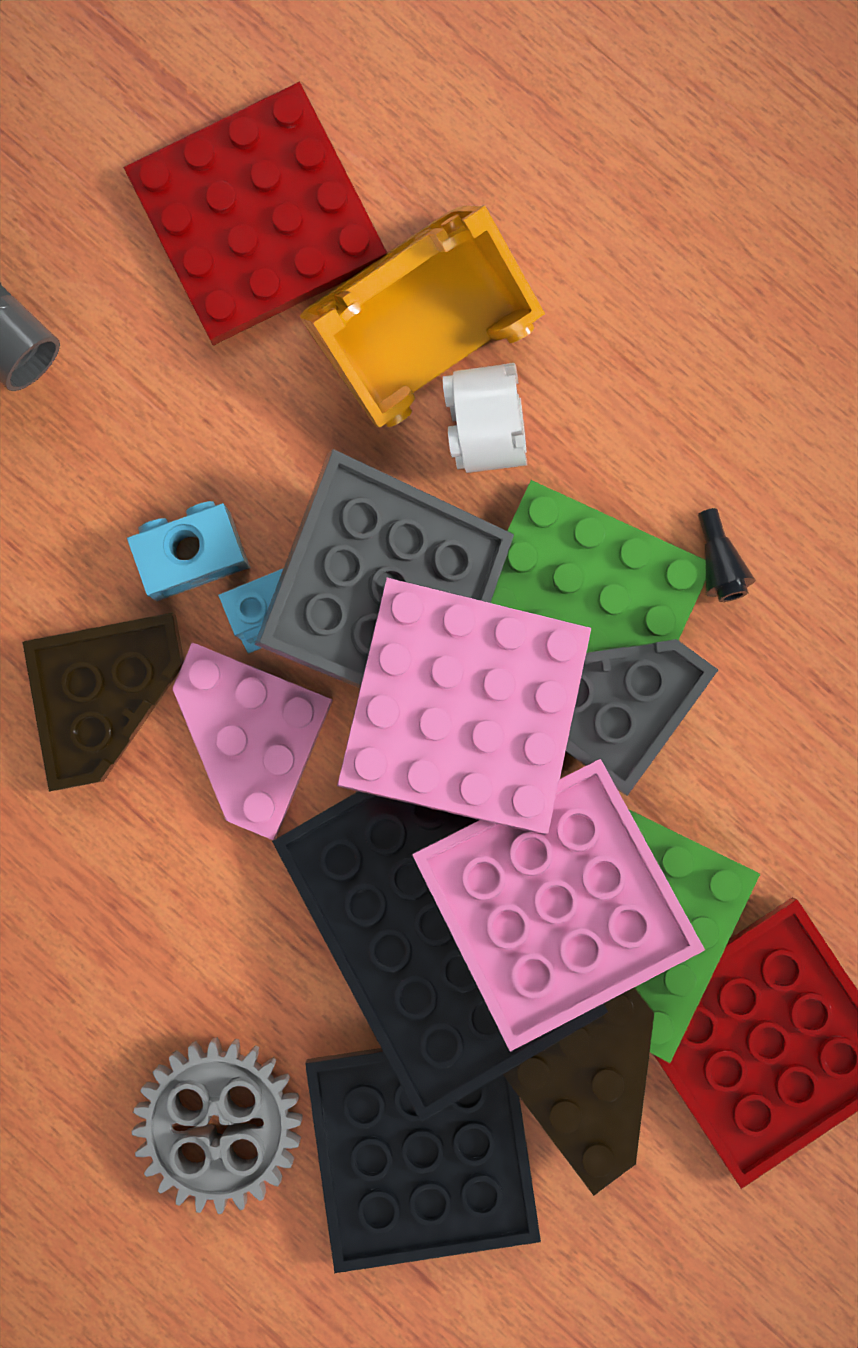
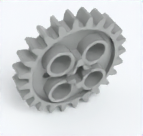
[132,1037,303,1214]

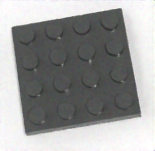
[254,449,514,689]

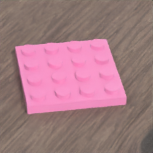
[337,578,591,835]
[412,759,705,1052]

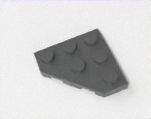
[565,639,718,796]

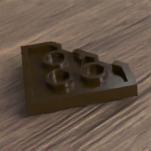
[22,613,184,792]
[503,987,654,1196]

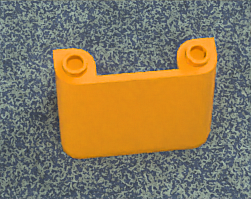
[300,206,545,428]

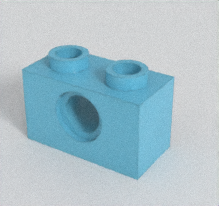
[127,501,250,601]

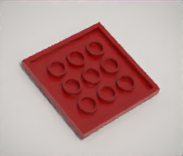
[123,81,388,346]
[653,897,858,1189]

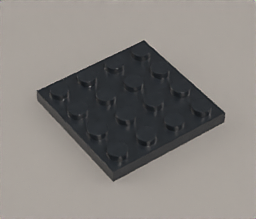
[305,1048,541,1274]

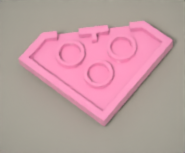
[173,642,333,840]

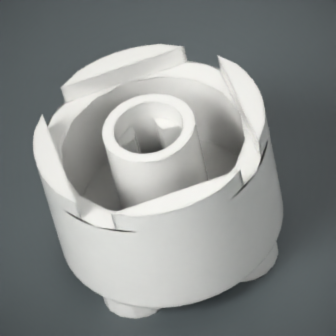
[443,363,527,473]

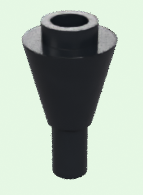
[698,508,756,602]

